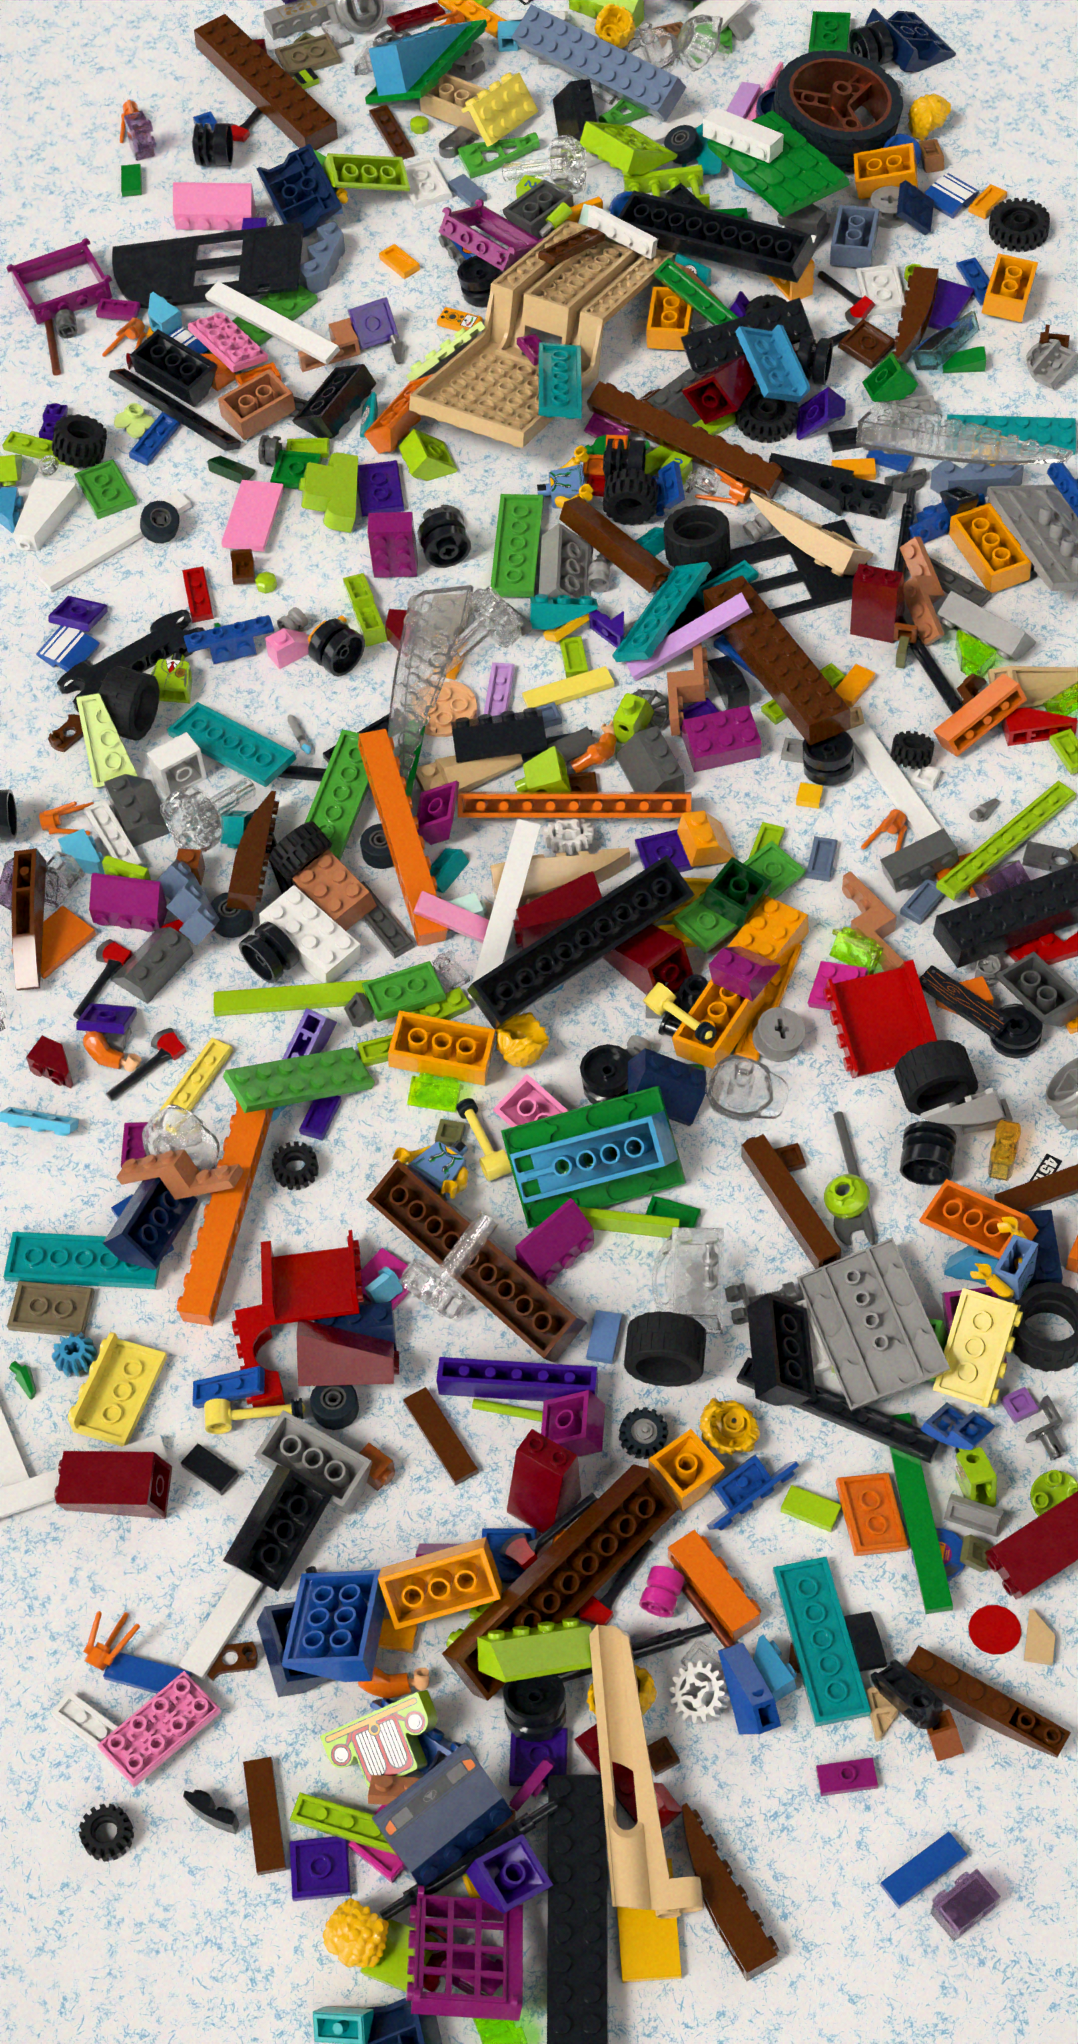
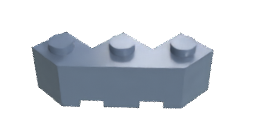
[299,221,345,294]
[930,456,1024,497]
[156,859,220,946]

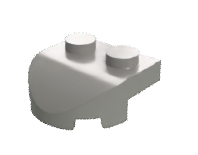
[1026,339,1078,389]

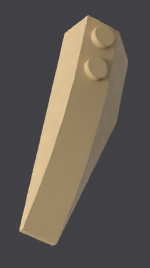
[750,493,874,577]
[490,848,631,908]

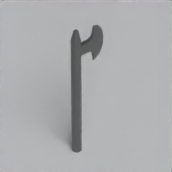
[833,1111,875,1245]

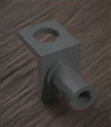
[1025,1395,1066,1461]

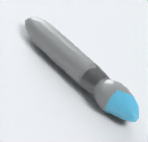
[287,715,311,754]

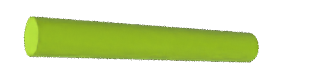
[472,1398,543,1422]

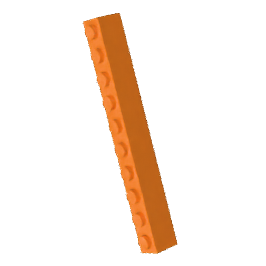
[358,729,450,946]
[457,792,692,818]
[177,1099,275,1326]

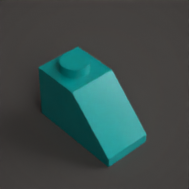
[220,810,253,848]

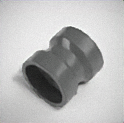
[55,309,78,339]

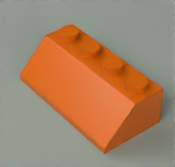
[364,373,435,454]
[919,1179,1039,1259]

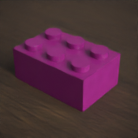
[367,512,418,578]
[681,705,762,772]

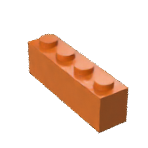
[933,674,1027,757]
[668,1529,761,1642]

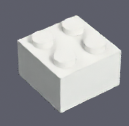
[147,732,207,799]

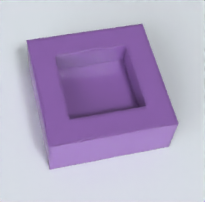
[1001,1387,1039,1424]

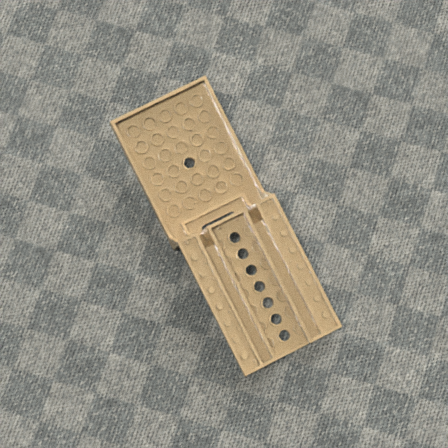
[409,220,675,448]

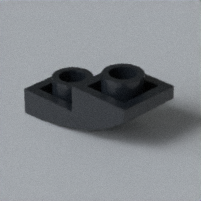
[844,1611,887,1672]
[183,1790,240,1834]

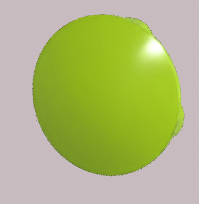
[1030,1470,1078,1516]

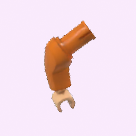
[570,720,616,773]
[83,1031,141,1072]
[358,1667,429,1699]

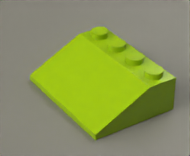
[579,121,678,177]

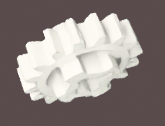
[543,818,594,855]
[669,1661,729,1725]

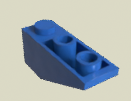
[718,1643,781,1735]

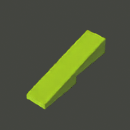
[343,573,387,647]

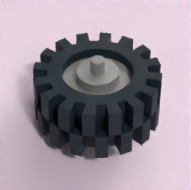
[618,1407,668,1459]

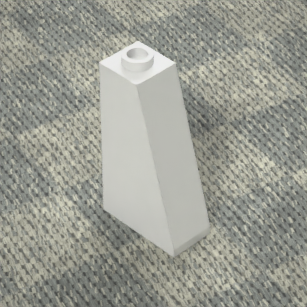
[13,478,80,551]

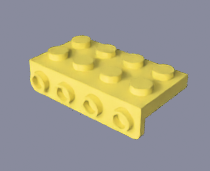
[461,72,538,147]
[933,1288,1023,1408]
[68,1332,167,1447]

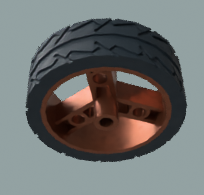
[771,50,904,172]

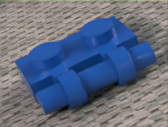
[652,460,685,516]

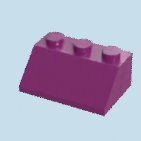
[89,873,168,932]
[515,1198,594,1285]

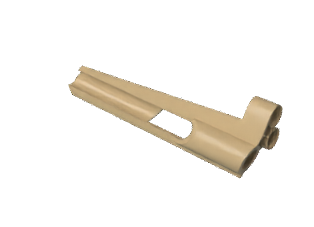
[589,1624,704,1919]

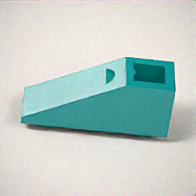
[529,594,598,630]

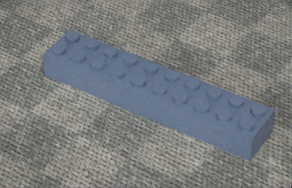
[511,4,686,121]

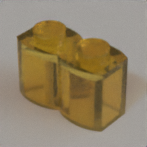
[988,1120,1021,1181]

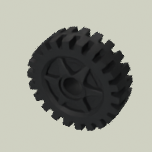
[989,198,1050,252]
[735,384,799,443]

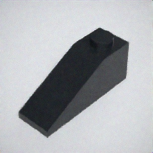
[706,655,750,710]

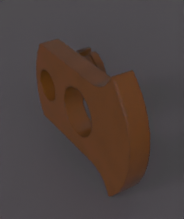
[48,714,84,752]
[207,1642,258,1682]

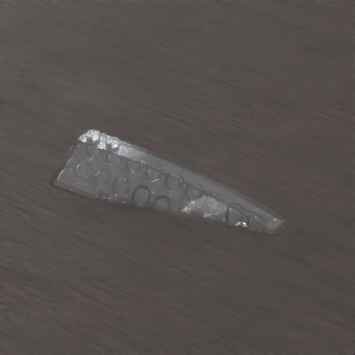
[856,402,1073,465]

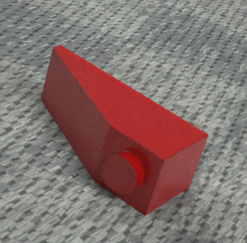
[1001,707,1078,746]

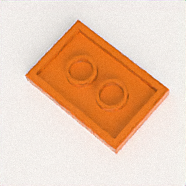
[11,906,96,979]
[835,1473,909,1556]

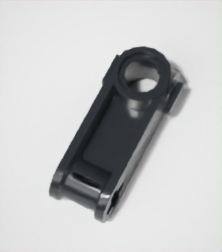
[658,974,708,1037]
[870,1659,944,1729]

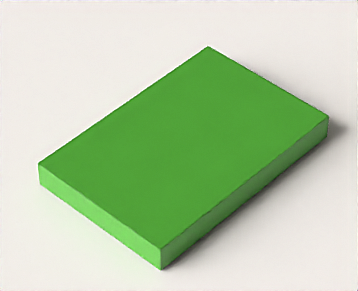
[74,459,137,519]
[362,961,446,1022]

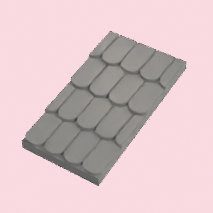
[986,484,1078,591]
[797,1237,951,1411]

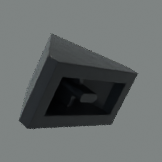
[940,486,979,516]

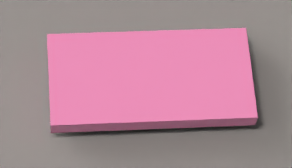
[188,312,268,373]
[221,480,284,552]
[97,1671,221,1788]

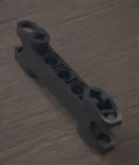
[57,610,205,712]

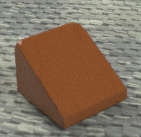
[893,623,918,643]

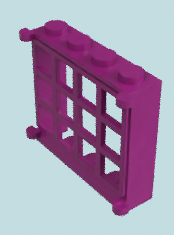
[406,1885,523,2021]

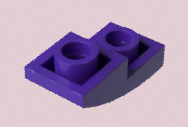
[39,403,68,441]

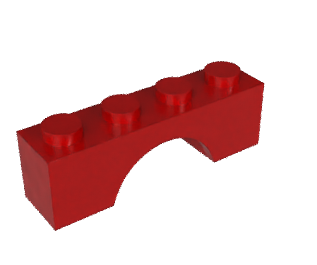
[232,1304,286,1408]

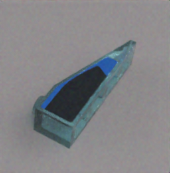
[912,311,980,370]

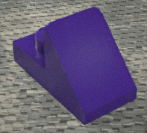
[589,609,625,648]

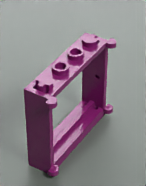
[439,199,544,271]
[6,238,112,325]

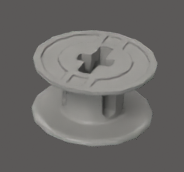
[448,42,486,81]
[870,186,906,229]
[752,1007,806,1062]

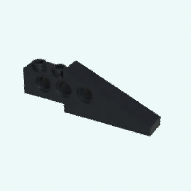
[769,453,893,520]

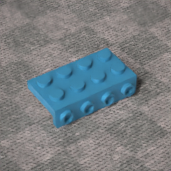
[735,325,810,403]

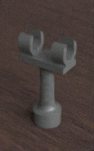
[725,1282,797,1325]

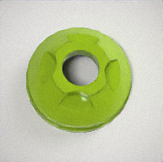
[824,1174,870,1219]

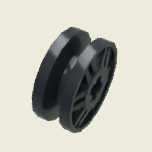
[989,1003,1043,1059]

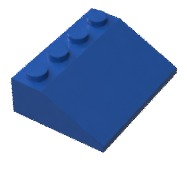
[282,1570,386,1682]

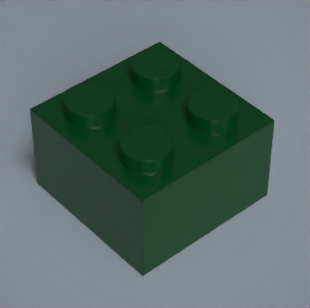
[702,857,772,928]

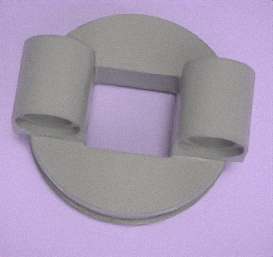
[327,0,384,32]
[1046,1058,1078,1130]

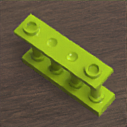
[623,165,710,209]

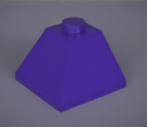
[796,387,846,440]
[466,1834,553,1914]

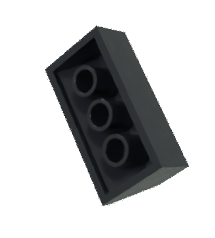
[553,79,597,153]
[130,329,218,407]
[292,364,377,438]
[451,707,548,763]
[747,1293,817,1406]
[223,1464,332,1592]

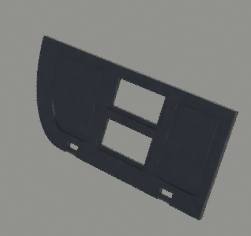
[112,222,304,309]
[667,519,868,638]

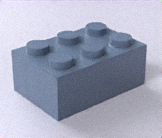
[830,205,880,268]

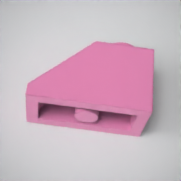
[265,628,309,669]

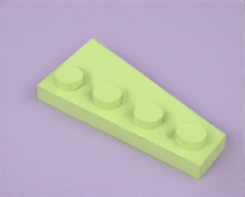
[406,321,485,381]
[76,693,138,788]

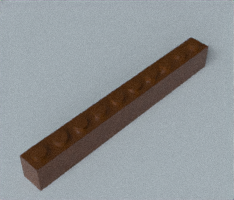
[587,381,784,499]

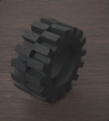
[890,731,935,769]
[272,1141,319,1190]
[79,1804,134,1862]

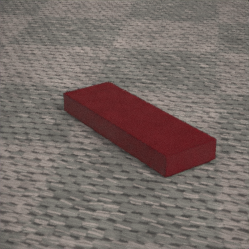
[387,2,445,32]

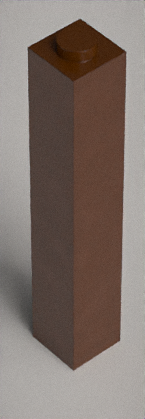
[559,496,670,593]
[741,1134,841,1269]

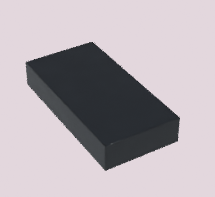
[181,1443,239,1496]

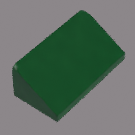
[207,455,256,484]

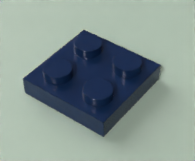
[896,180,934,235]

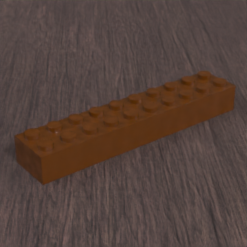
[194,14,338,150]
[703,575,851,745]
[366,1160,587,1363]
[442,1464,679,1701]

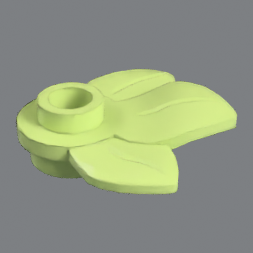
[114,403,155,439]

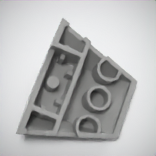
[921,1087,1006,1126]

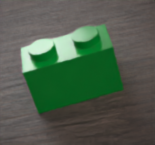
[862,352,919,402]

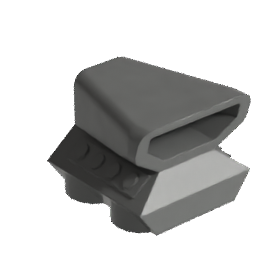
[777,203,831,249]

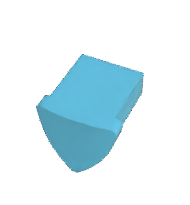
[365,1266,403,1304]

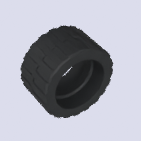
[663,505,731,572]
[98,666,160,741]
[894,1040,978,1116]
[1011,1282,1078,1372]
[624,1311,707,1387]

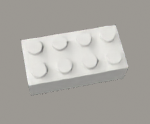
[259,885,361,983]

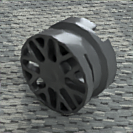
[258,435,282,466]

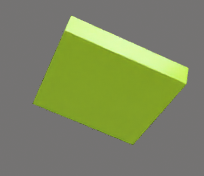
[360,1919,438,1993]

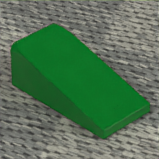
[941,346,986,373]

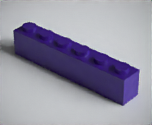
[436,1357,598,1402]

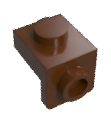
[1039,324,1070,348]
[230,549,255,585]
[957,674,987,705]

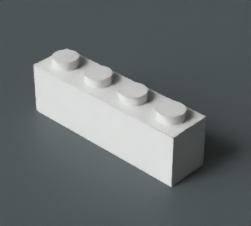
[703,108,784,163]

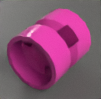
[639,1566,685,1618]

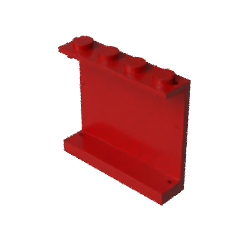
[823,960,937,1078]
[261,1230,364,1326]

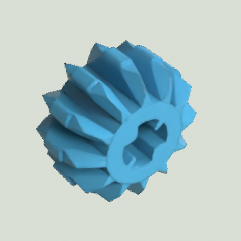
[52,1332,97,1377]

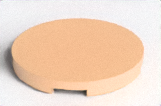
[410,680,477,737]

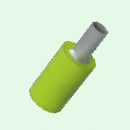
[539,202,573,237]

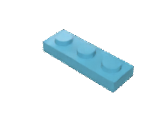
[0,1107,79,1136]

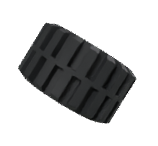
[52,414,107,468]
[602,468,658,525]
[269,821,332,881]

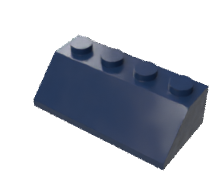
[103,1177,198,1270]

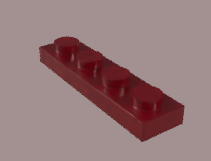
[574,1723,638,1824]

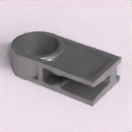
[439,125,475,159]
[1022,841,1072,872]

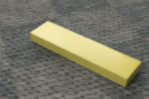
[522,666,614,708]
[159,1038,233,1125]

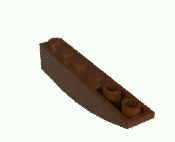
[892,267,939,364]
[227,791,279,911]
[11,848,46,991]
[905,1645,1071,1758]
[682,1803,779,1981]

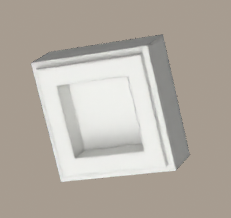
[911,766,941,792]

